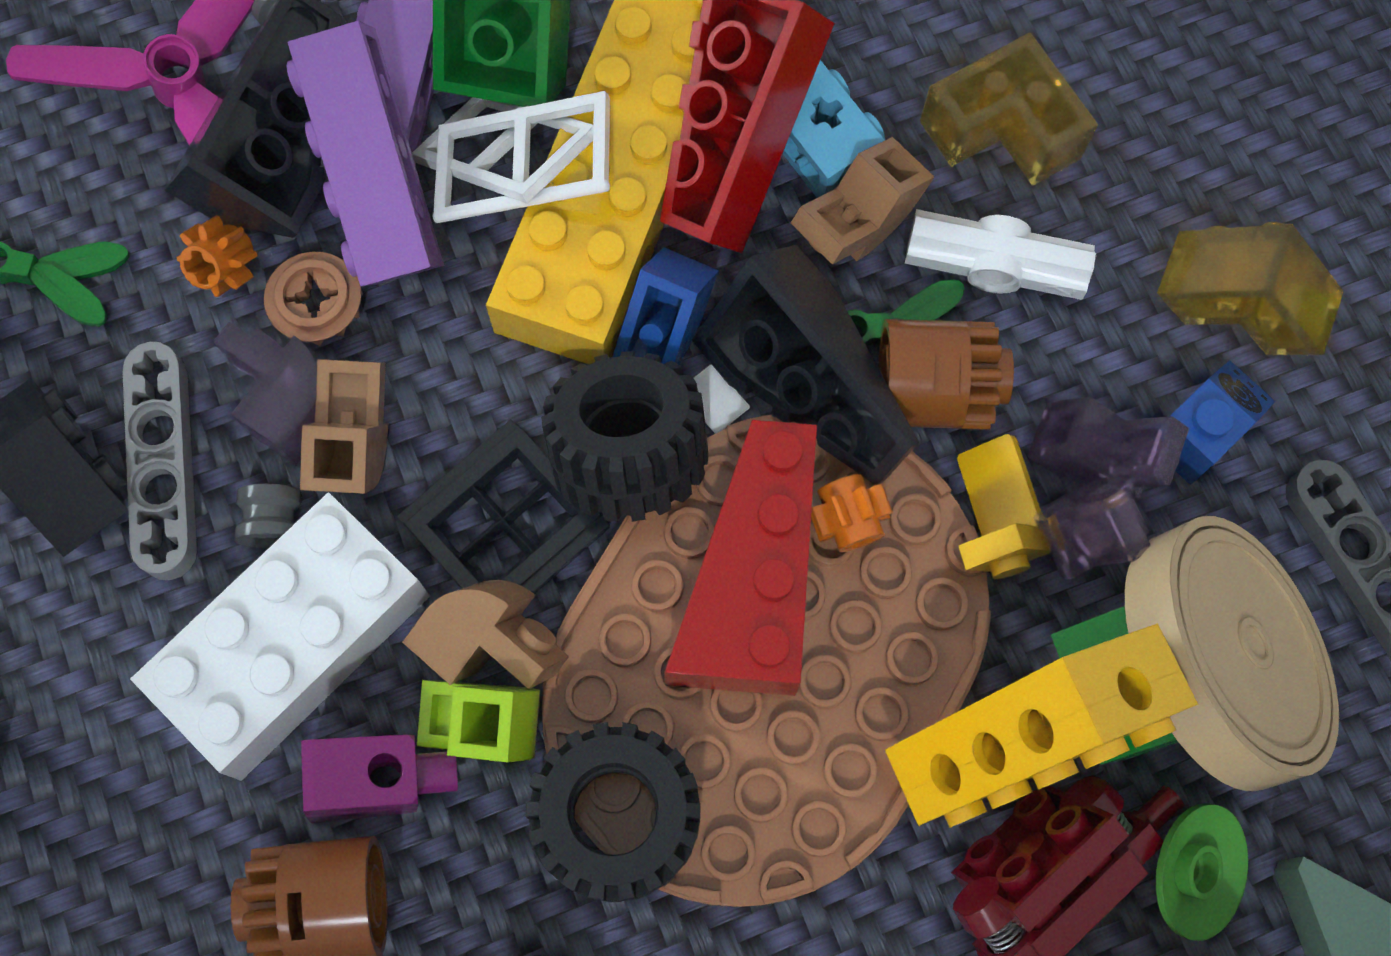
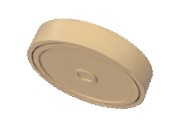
[1125,516,1339,791]

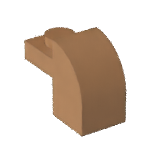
[791,137,934,265]
[300,359,389,494]
[402,580,569,689]

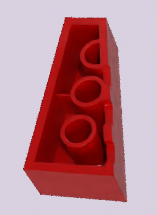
[660,0,835,253]
[665,420,817,696]

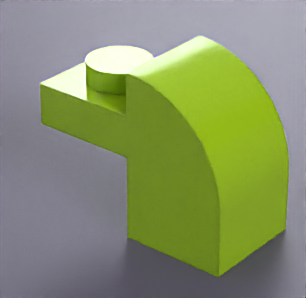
[417,680,540,763]

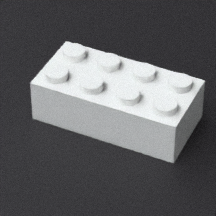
[130,492,430,781]

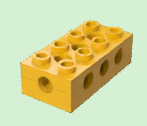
[885,623,1198,828]

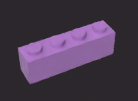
[356,0,434,166]
[287,21,444,287]

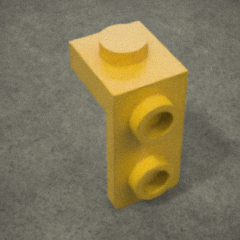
[957,434,1054,579]

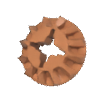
[264,252,363,346]

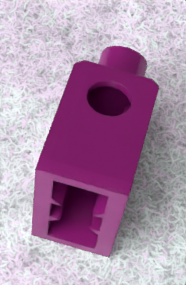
[301,735,458,823]

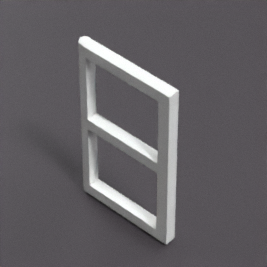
[432,91,610,223]
[412,97,593,204]

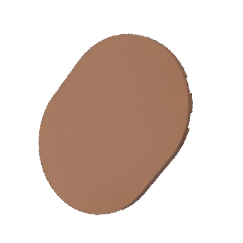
[542,415,991,907]

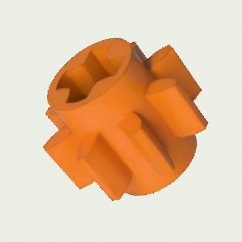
[176,216,258,297]
[811,474,893,552]

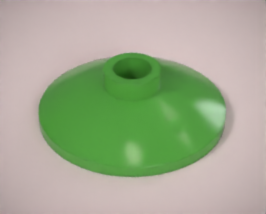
[1156,803,1248,941]

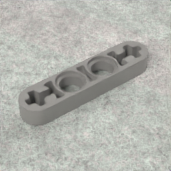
[123,342,197,580]

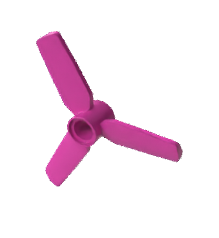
[6,0,254,146]

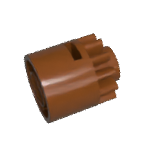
[878,319,1014,430]
[230,836,388,956]

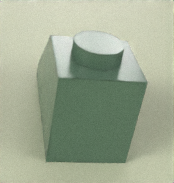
[1274,857,1391,956]

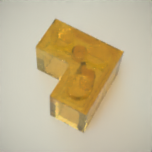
[920,32,1098,186]
[1157,222,1344,355]

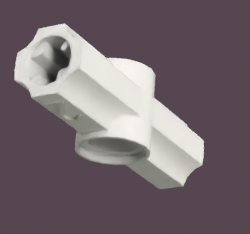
[905,209,1096,300]

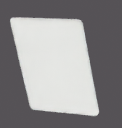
[693,364,750,434]

